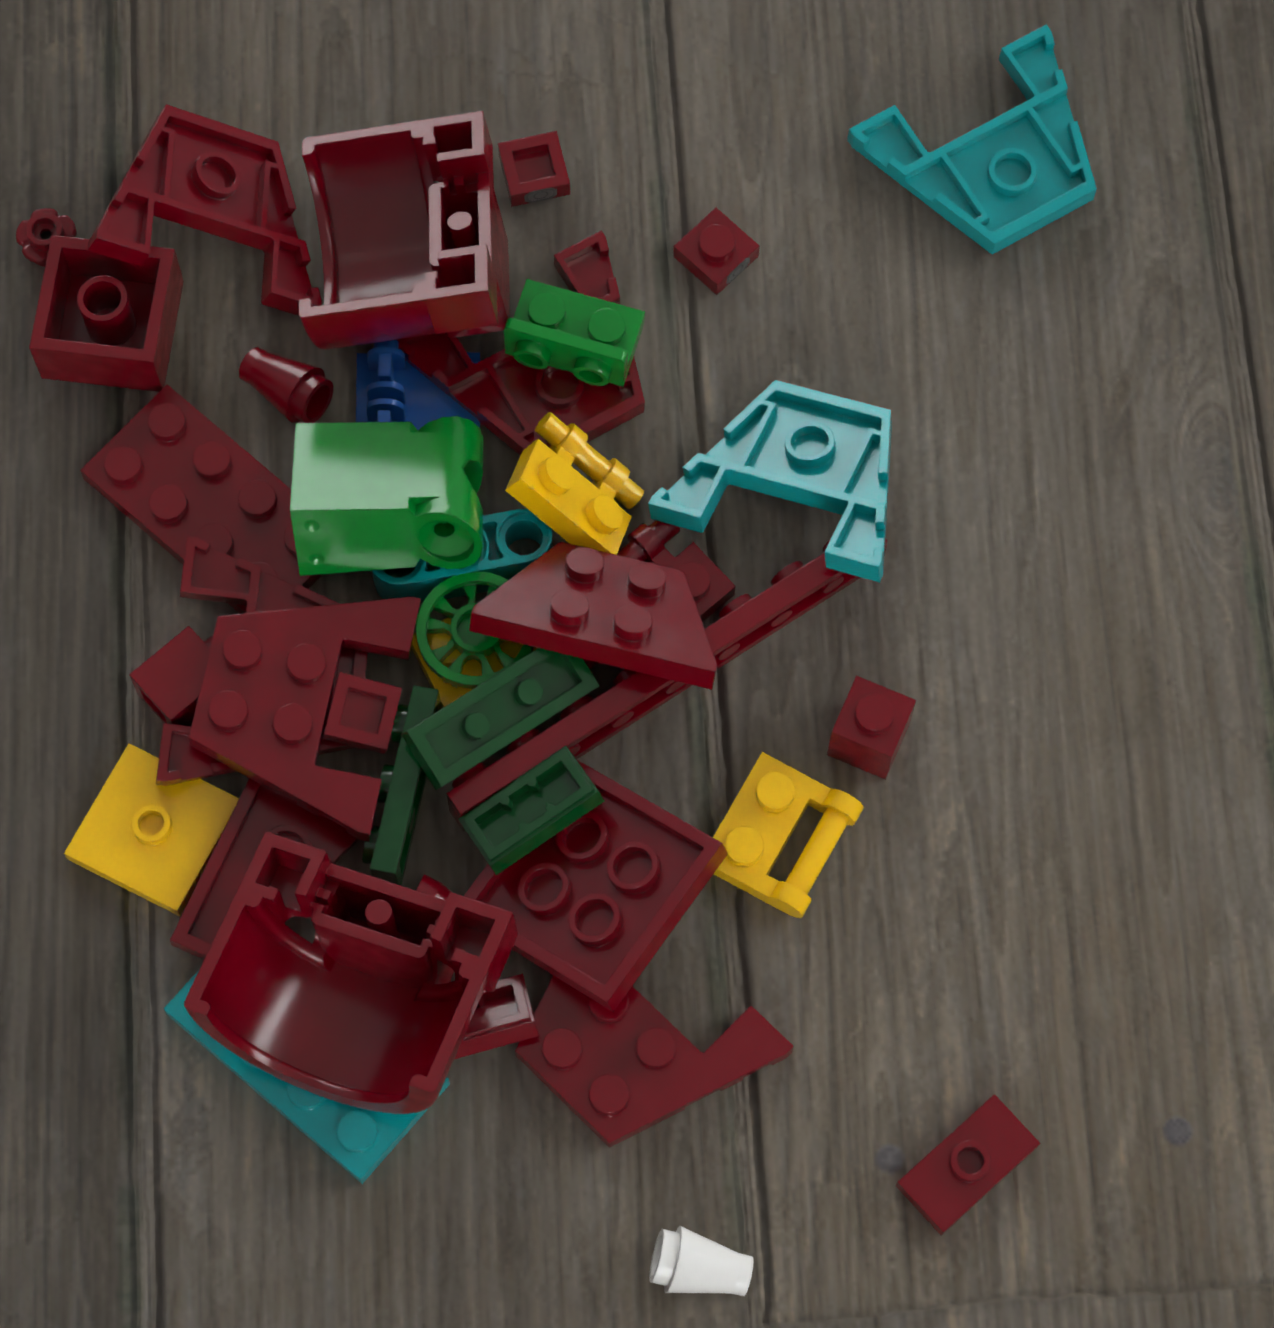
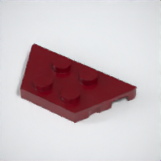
[469,541,717,690]

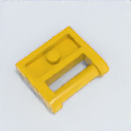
[713,752,864,918]

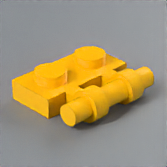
[505,412,644,555]

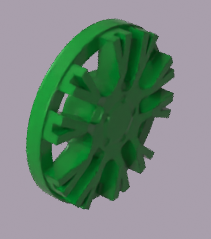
[416,571,534,689]

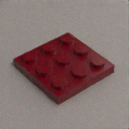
[464,759,728,1012]

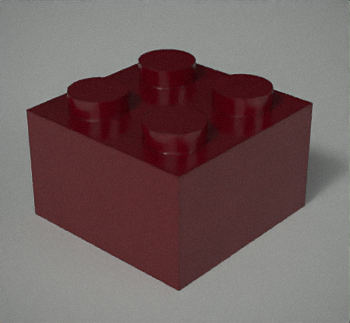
[29,235,184,392]

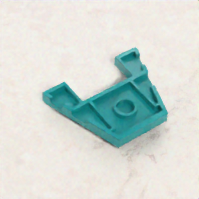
[847,24,1097,255]
[648,380,892,582]

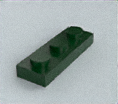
[401,648,600,790]
[362,685,442,886]

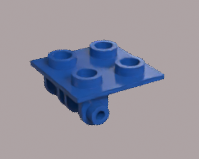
[356,340,480,430]

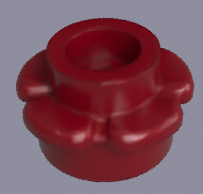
[16,208,77,267]

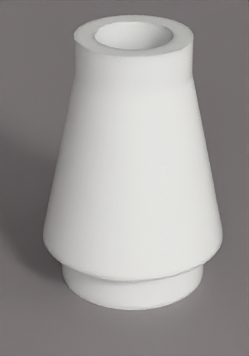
[649,1226,753,1296]

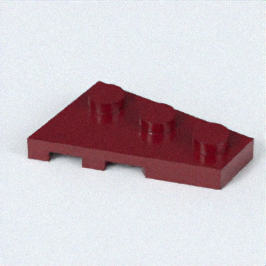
[170,778,359,960]

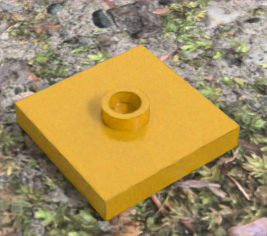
[64,743,239,917]

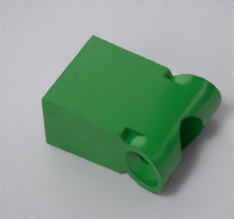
[290,416,483,576]

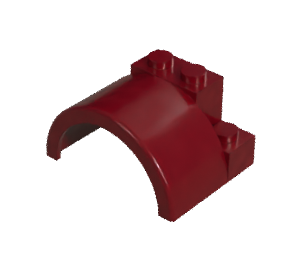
[299,111,510,350]
[184,831,518,1114]

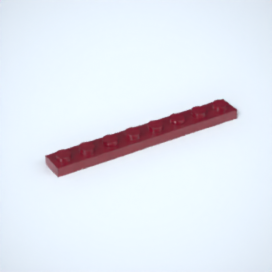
[446,538,888,832]

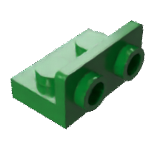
[504,279,645,387]

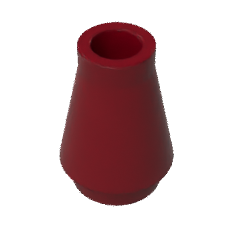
[239,347,334,423]

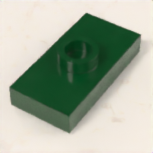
[458,746,604,875]

